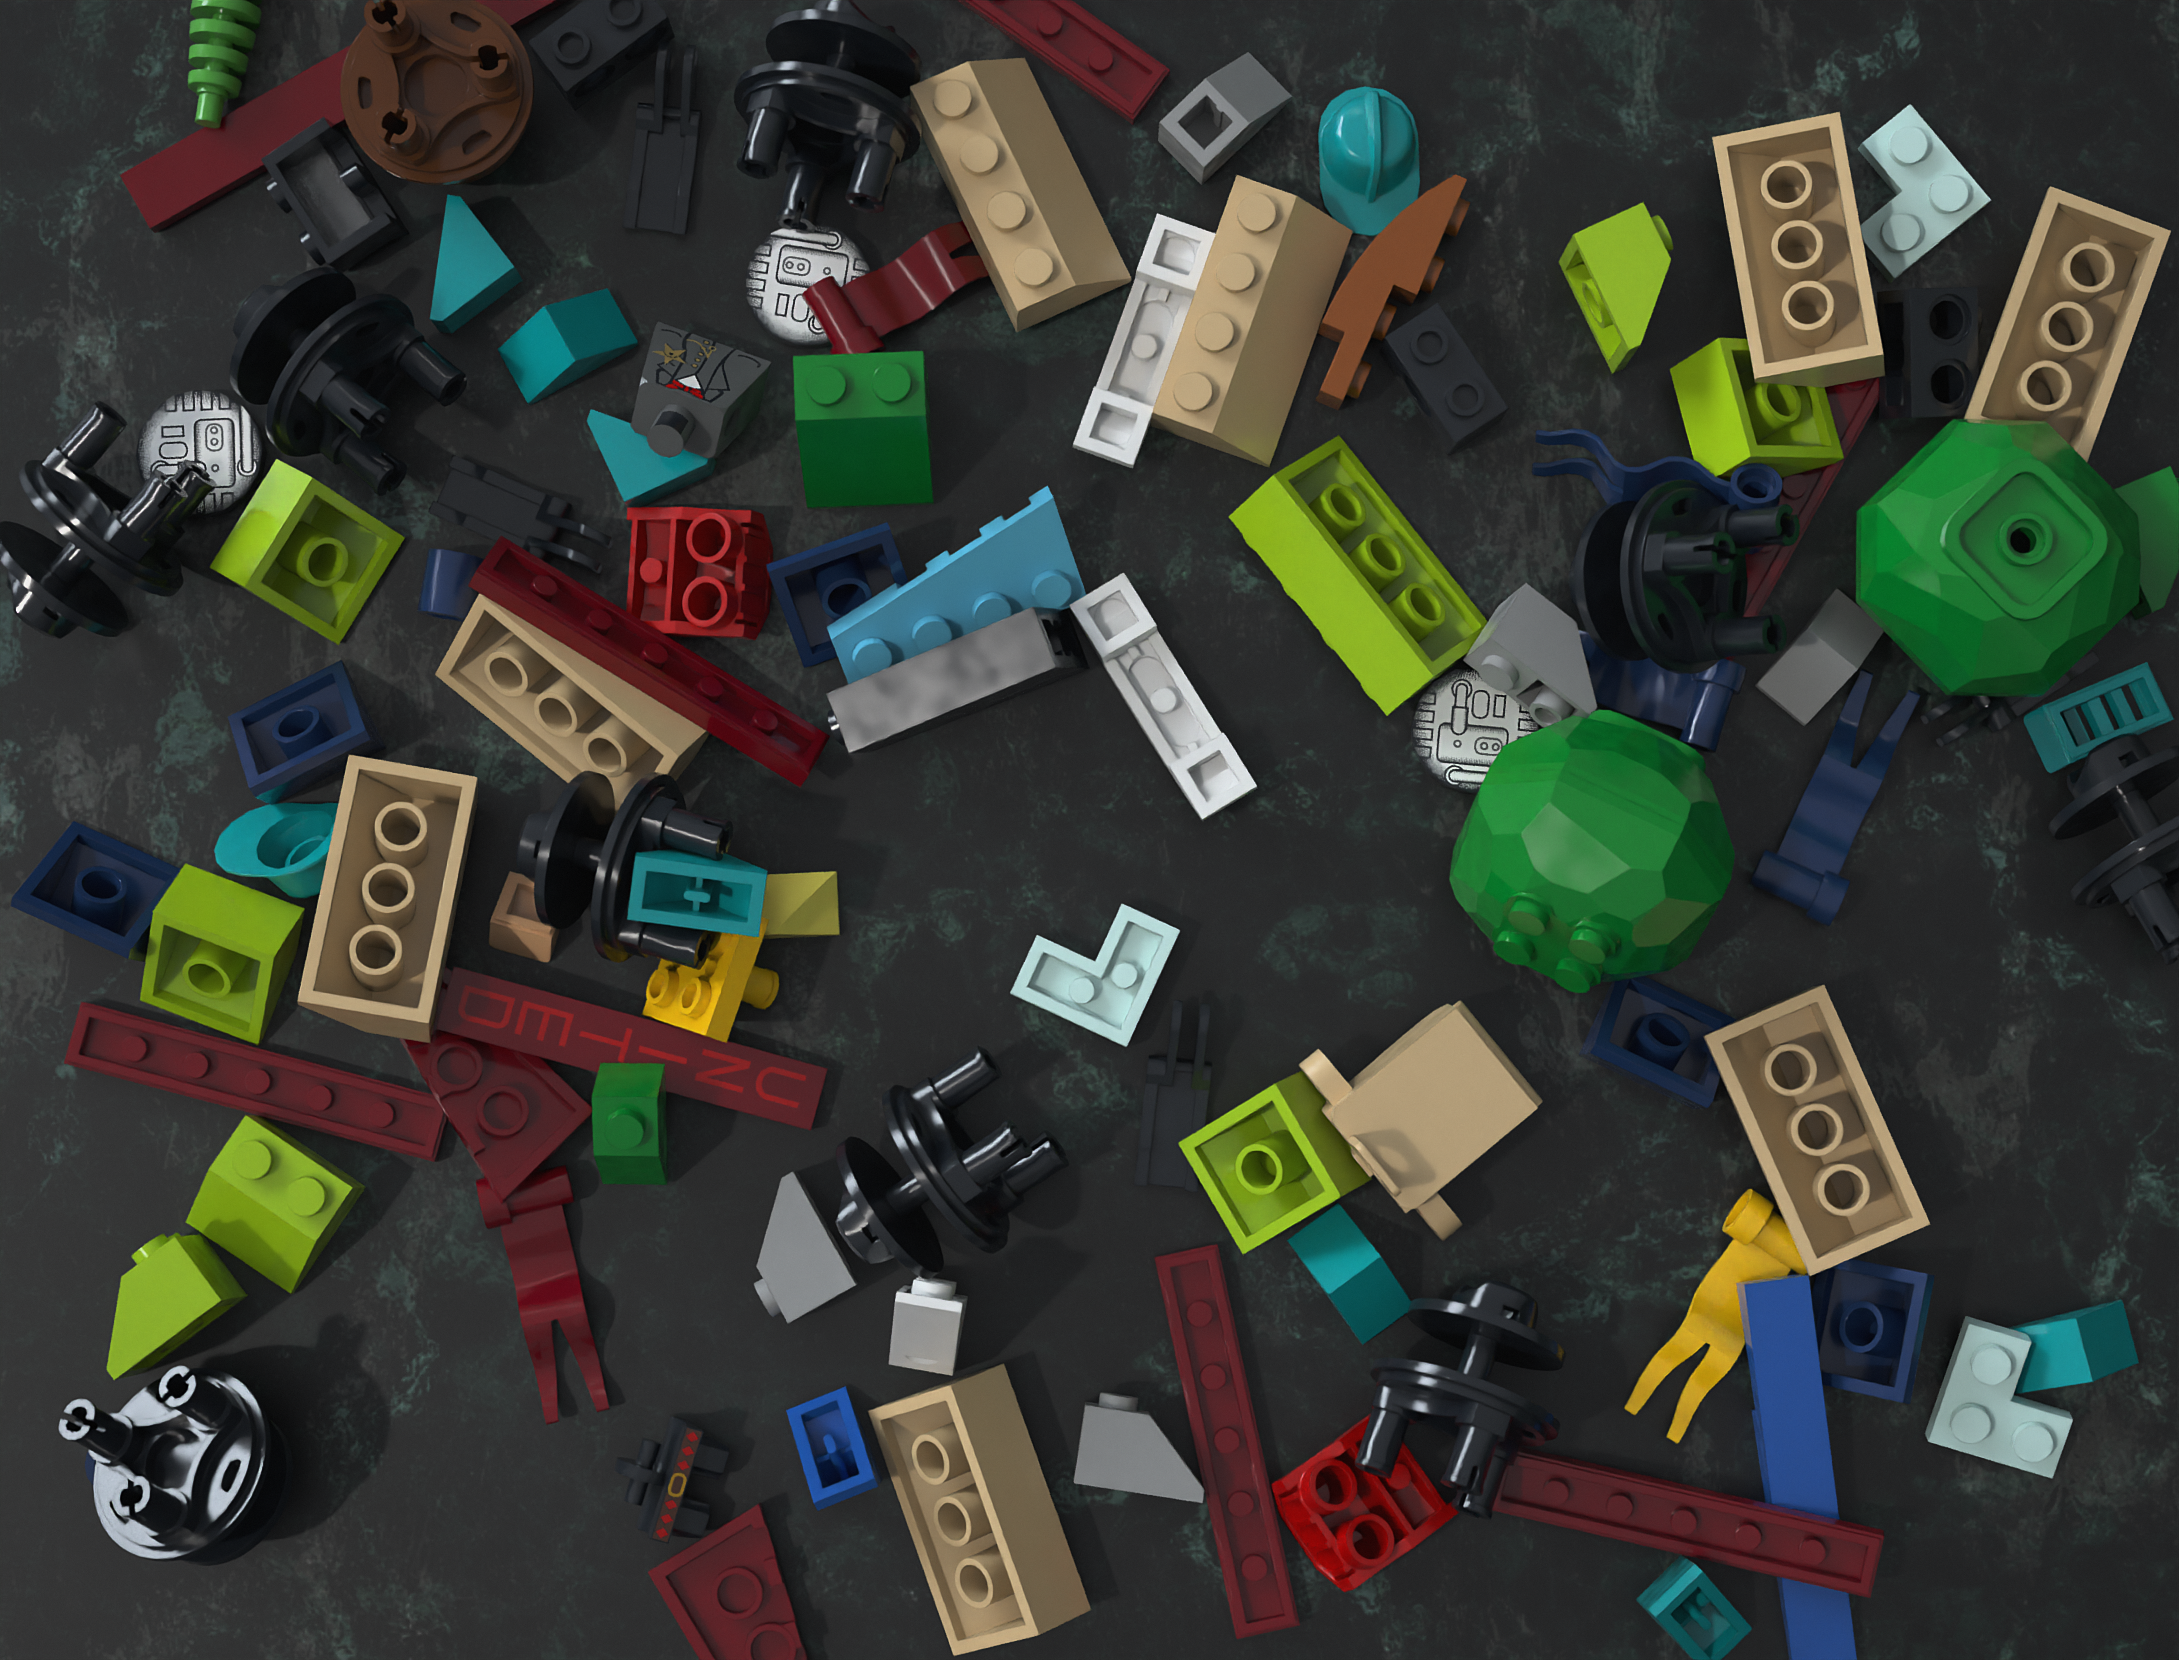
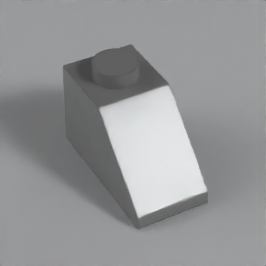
[754,1171,859,1323]
[1074,1392,1204,1503]

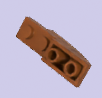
[1315,174,1471,411]

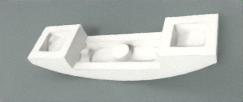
[1073,213,1215,469]
[1069,573,1257,821]

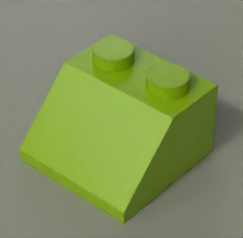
[1559,202,1673,374]
[1670,338,1844,482]
[210,459,405,645]
[140,863,305,1045]
[1178,1070,1372,1254]
[186,1115,366,1294]
[106,1232,247,1380]

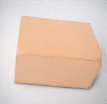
[489,871,560,962]

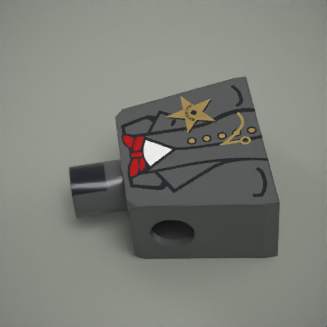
[631,321,771,458]

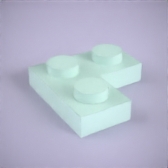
[1858,104,1991,283]
[1010,904,1180,1047]
[1925,1316,2073,1478]

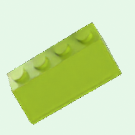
[1229,435,1488,716]

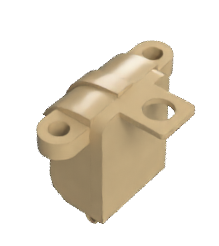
[1298,1000,1543,1241]

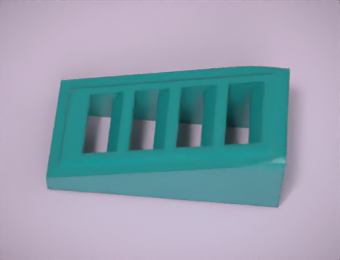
[2024,662,2174,773]

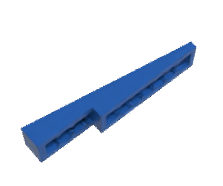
[1736,1274,1857,1660]

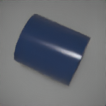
[417,549,484,623]

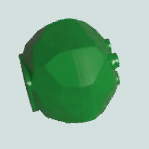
[1856,419,2141,697]
[1449,710,1735,993]

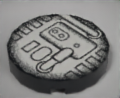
[746,222,870,349]
[136,390,267,518]
[1410,668,1538,795]

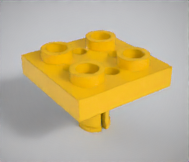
[642,917,779,1043]

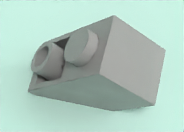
[1158,52,1292,185]
[1463,583,1597,728]

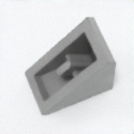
[1755,588,1884,726]

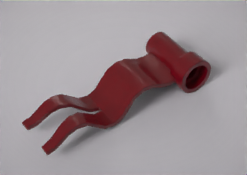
[802,221,990,354]
[476,1165,610,1425]

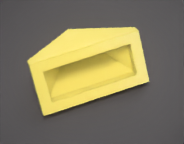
[761,871,840,939]

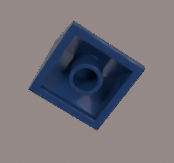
[766,522,908,668]
[228,660,386,805]
[11,821,181,962]
[1579,976,1737,1109]
[1812,1259,1935,1404]

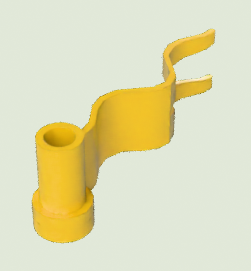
[1624,1189,1807,1444]

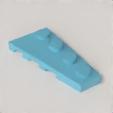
[827,485,1086,684]

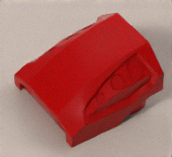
[626,507,774,640]
[1271,1414,1459,1592]

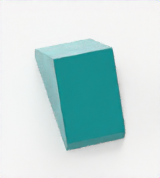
[430,195,523,334]
[497,288,639,406]
[587,409,716,508]
[627,848,768,937]
[1286,1203,1411,1345]
[2008,1300,2139,1394]
[1636,1555,1752,1660]

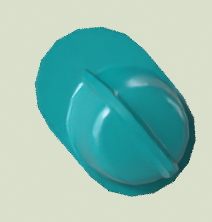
[1318,86,1420,236]
[214,803,339,898]

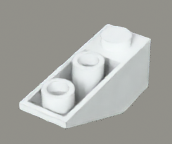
[889,1277,968,1376]

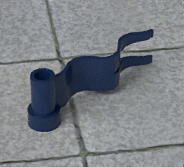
[1532,428,1783,554]
[1578,630,1747,753]
[1749,669,1920,927]

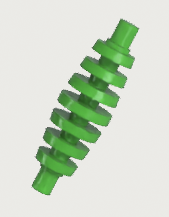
[188,0,262,128]

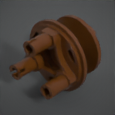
[340,0,535,186]

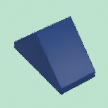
[786,1386,883,1511]

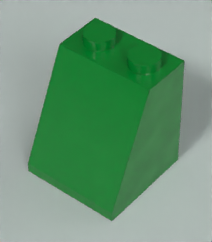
[793,351,934,510]

